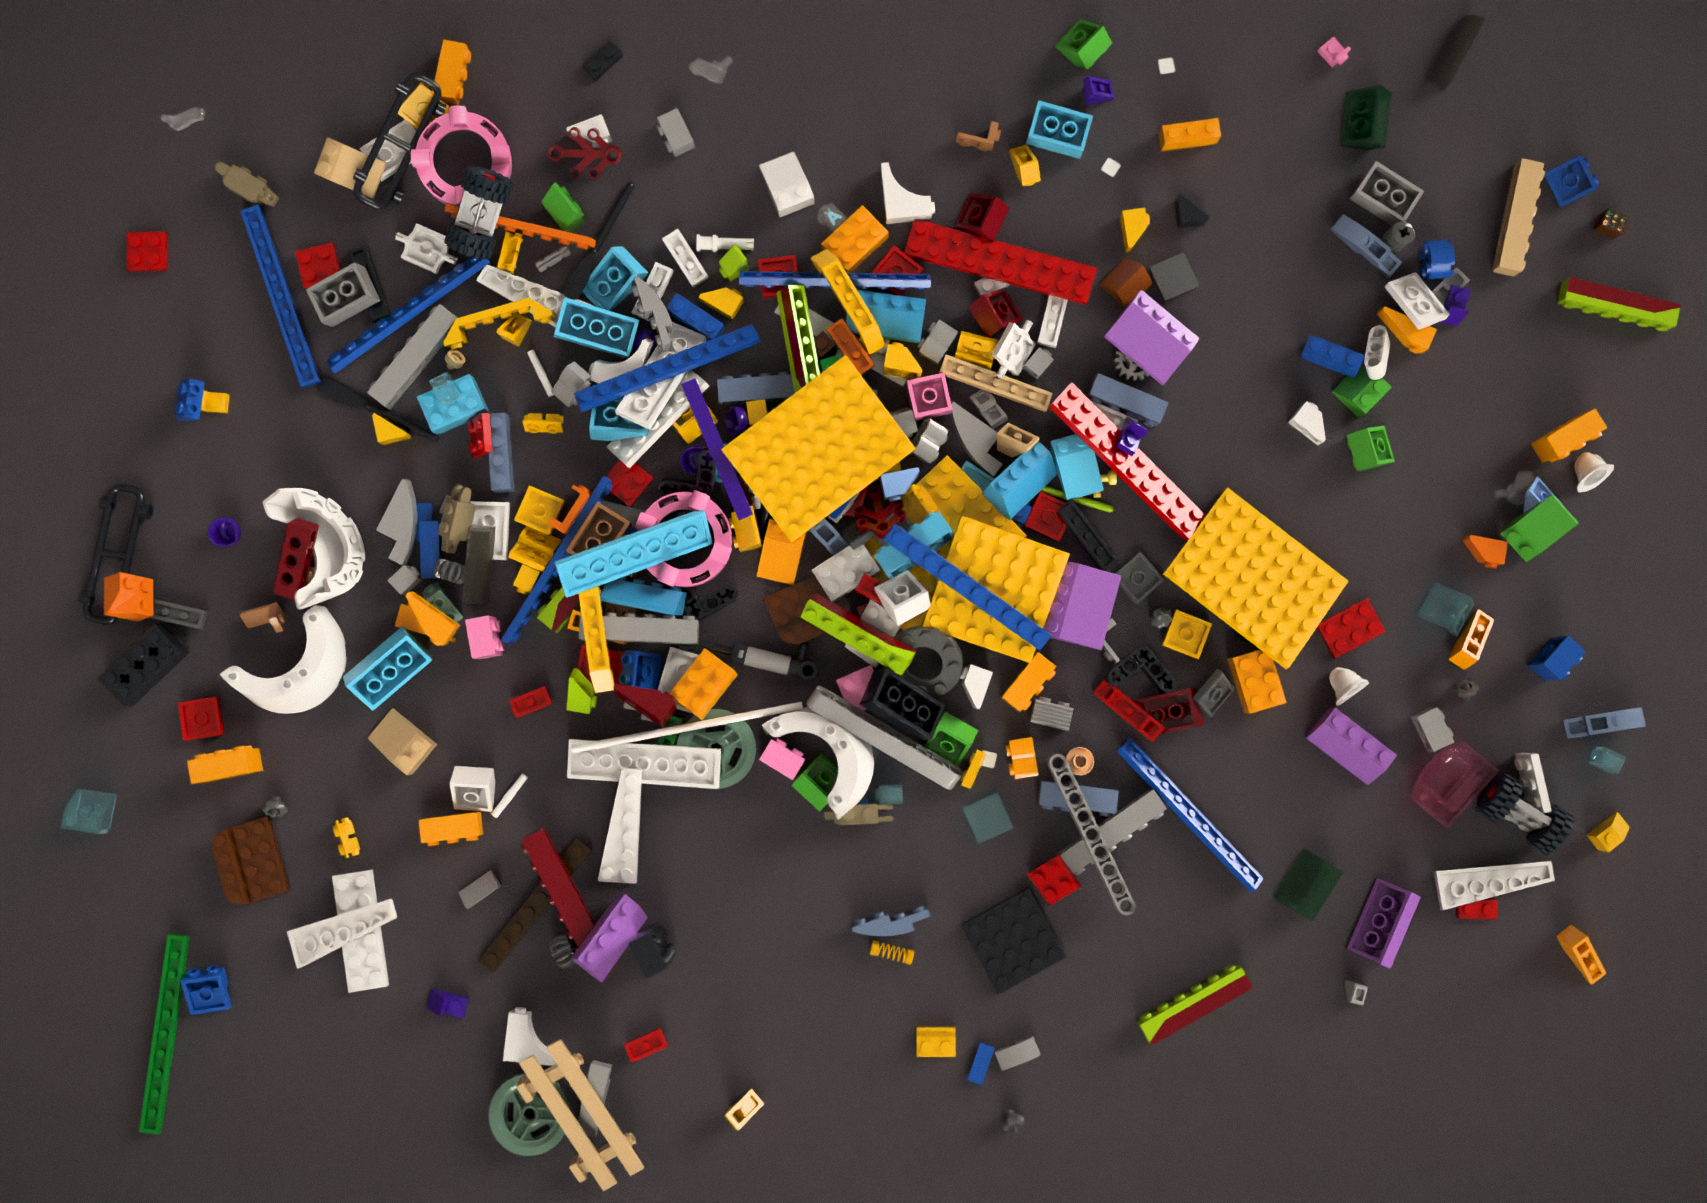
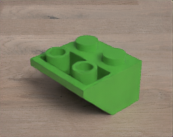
[541,182,585,233]

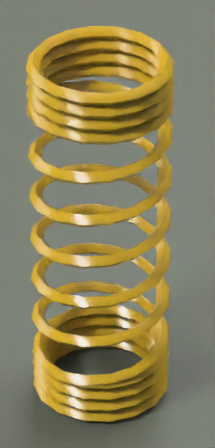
[870,940,914,965]

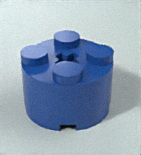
[1418,239,1455,280]

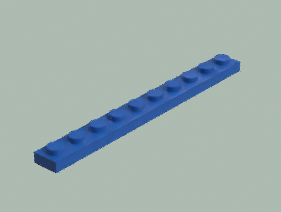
[240,205,321,388]
[327,256,490,373]
[739,271,931,290]
[574,324,760,412]
[501,476,613,644]
[883,523,1051,650]
[1117,737,1264,893]

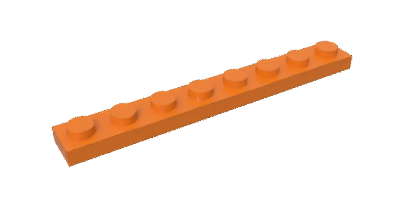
[445,204,596,250]

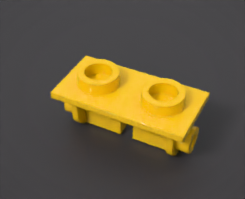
[497,231,523,274]
[522,413,564,434]
[905,483,942,521]
[332,817,360,859]

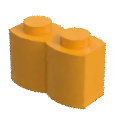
[1005,737,1038,779]

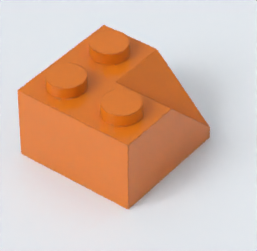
[104,572,153,621]

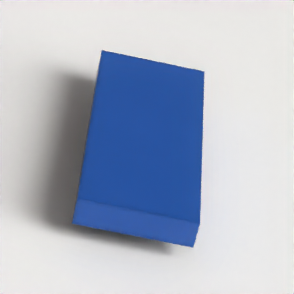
[416,503,433,542]
[967,1042,995,1085]

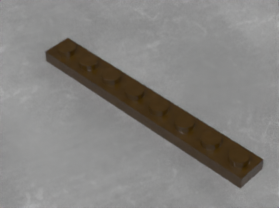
[479,837,592,973]

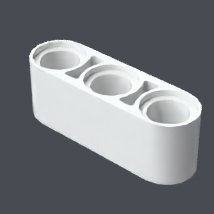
[1364,326,1390,380]

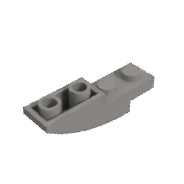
[632,277,673,352]

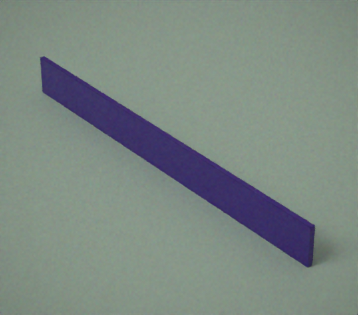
[681,378,753,520]

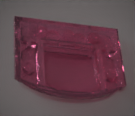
[1411,740,1500,829]

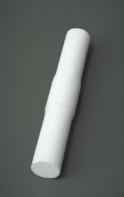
[527,350,554,397]
[491,773,528,818]

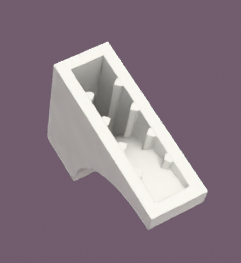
[881,162,935,224]
[589,338,654,383]
[503,1007,556,1066]

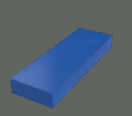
[419,521,441,579]

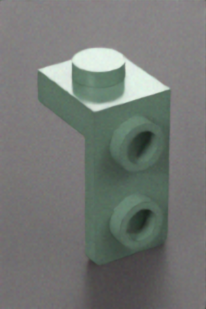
[422,582,463,622]

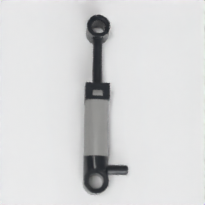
[677,640,818,680]

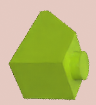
[718,244,749,282]
[566,668,597,714]

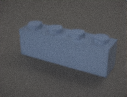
[717,372,795,406]
[1087,373,1169,427]
[489,412,515,493]
[1037,780,1119,817]

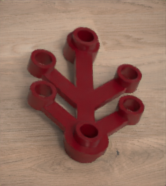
[547,127,622,179]
[854,485,907,539]

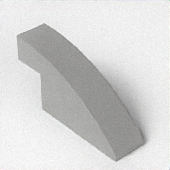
[951,402,1002,477]
[376,479,418,565]
[578,1060,612,1138]

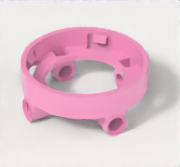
[411,106,512,207]
[635,490,733,588]

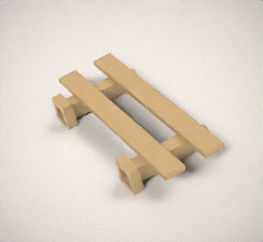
[516,1039,644,1191]

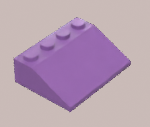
[1104,290,1200,386]
[1043,561,1121,650]

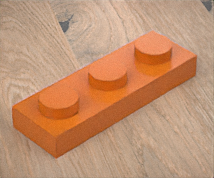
[826,318,875,376]

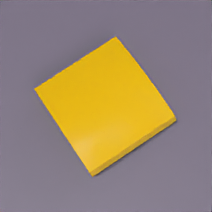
[955,331,998,370]
[508,526,562,572]

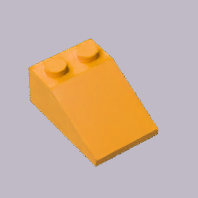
[757,519,807,585]

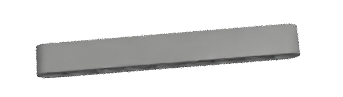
[806,686,963,790]
[1047,754,1135,915]

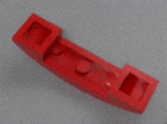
[1093,679,1165,742]

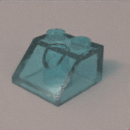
[61,788,117,834]

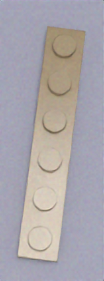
[939,354,1053,412]

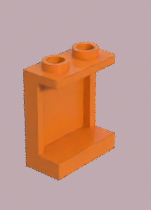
[548,485,592,535]

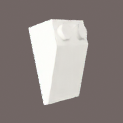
[759,152,815,217]

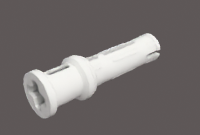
[697,234,754,252]

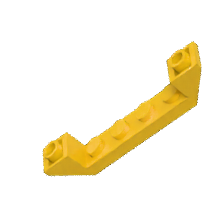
[810,249,886,356]
[443,298,557,350]
[579,586,614,693]

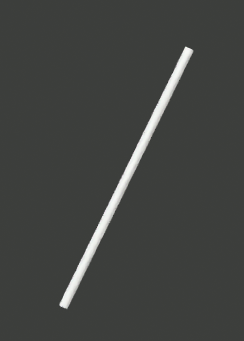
[571,702,803,753]

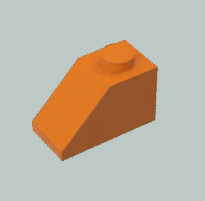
[1462,535,1508,568]

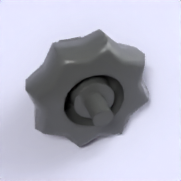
[1150,606,1173,629]
[1453,680,1479,701]
[262,796,288,818]
[1001,1110,1024,1133]

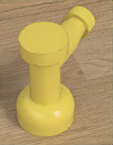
[1093,470,1117,498]

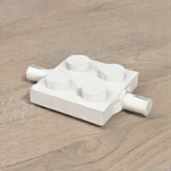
[395,223,458,274]
[992,320,1036,379]

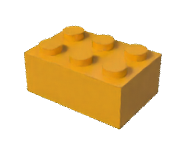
[821,205,889,273]
[1531,408,1607,463]
[670,648,738,720]
[1227,649,1287,714]
[187,745,263,784]

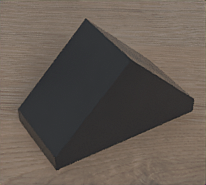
[1174,194,1210,228]

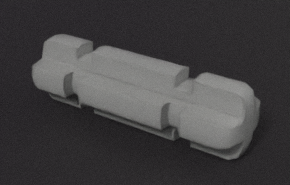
[535,245,571,272]

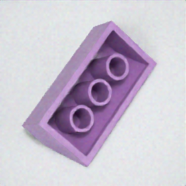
[1306,708,1397,785]
[1347,878,1421,969]
[571,894,648,982]

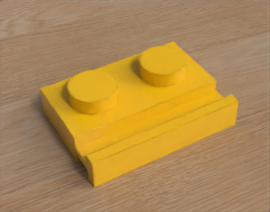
[961,750,986,789]
[916,1027,956,1057]

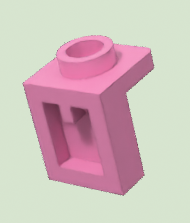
[1317,37,1351,68]

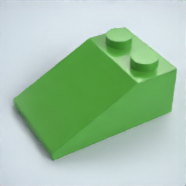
[1500,494,1579,562]

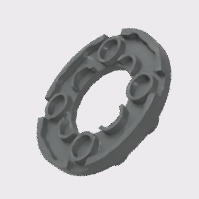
[886,626,963,697]

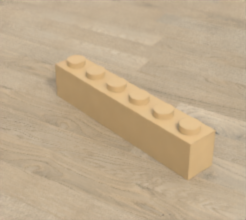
[1492,158,1545,277]

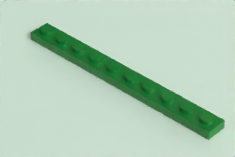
[139,934,190,1134]

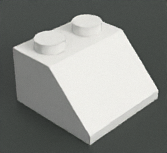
[875,570,931,626]
[960,664,993,709]
[450,766,495,812]

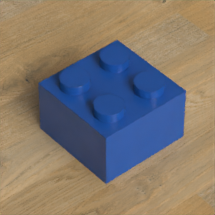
[1527,636,1586,681]

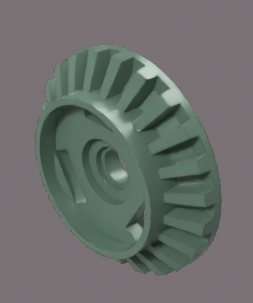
[677,709,756,789]
[489,1073,570,1156]

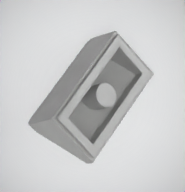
[458,870,502,909]

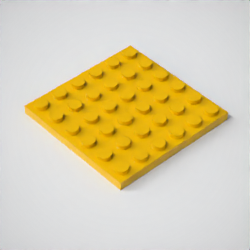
[921,515,1070,663]

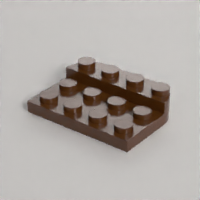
[763,576,850,645]
[212,816,290,904]

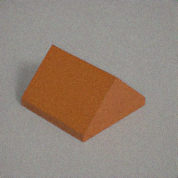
[1099,257,1153,308]

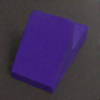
[1082,76,1115,105]
[1440,285,1471,326]
[1116,417,1148,456]
[426,988,469,1018]

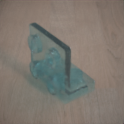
[1418,583,1474,637]

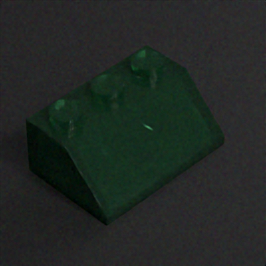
[1340,85,1392,150]
[1273,849,1343,922]

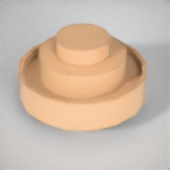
[1066,747,1094,776]

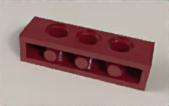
[273,518,319,600]

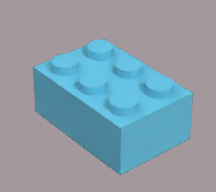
[1026,100,1093,159]
[417,374,490,435]

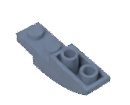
[1330,214,1402,277]
[808,518,849,556]
[1562,707,1646,739]
[851,905,930,936]

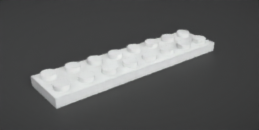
[567,739,721,789]

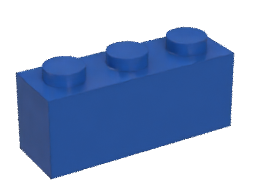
[666,293,726,340]
[1301,334,1365,379]

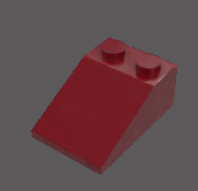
[613,684,676,728]
[1135,688,1204,738]

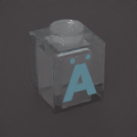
[818,202,847,233]

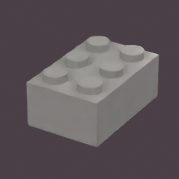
[1349,161,1424,226]
[306,262,381,327]

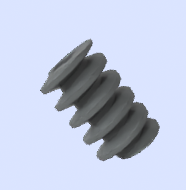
[1381,221,1416,254]

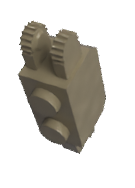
[215,162,279,207]
[438,484,476,553]
[824,803,894,825]

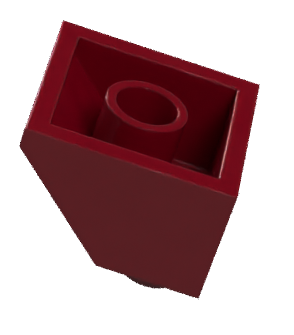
[954,193,1009,242]
[968,288,1023,338]

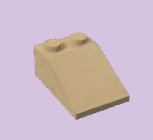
[314,137,387,199]
[368,708,437,775]

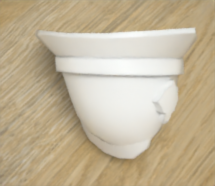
[1575,452,1614,492]
[1329,667,1369,706]

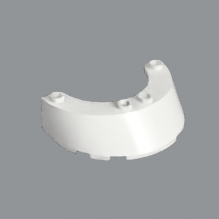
[262,488,365,609]
[220,605,347,714]
[762,707,874,820]

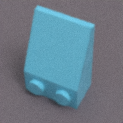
[583,246,648,311]
[589,397,648,441]
[1050,434,1104,501]

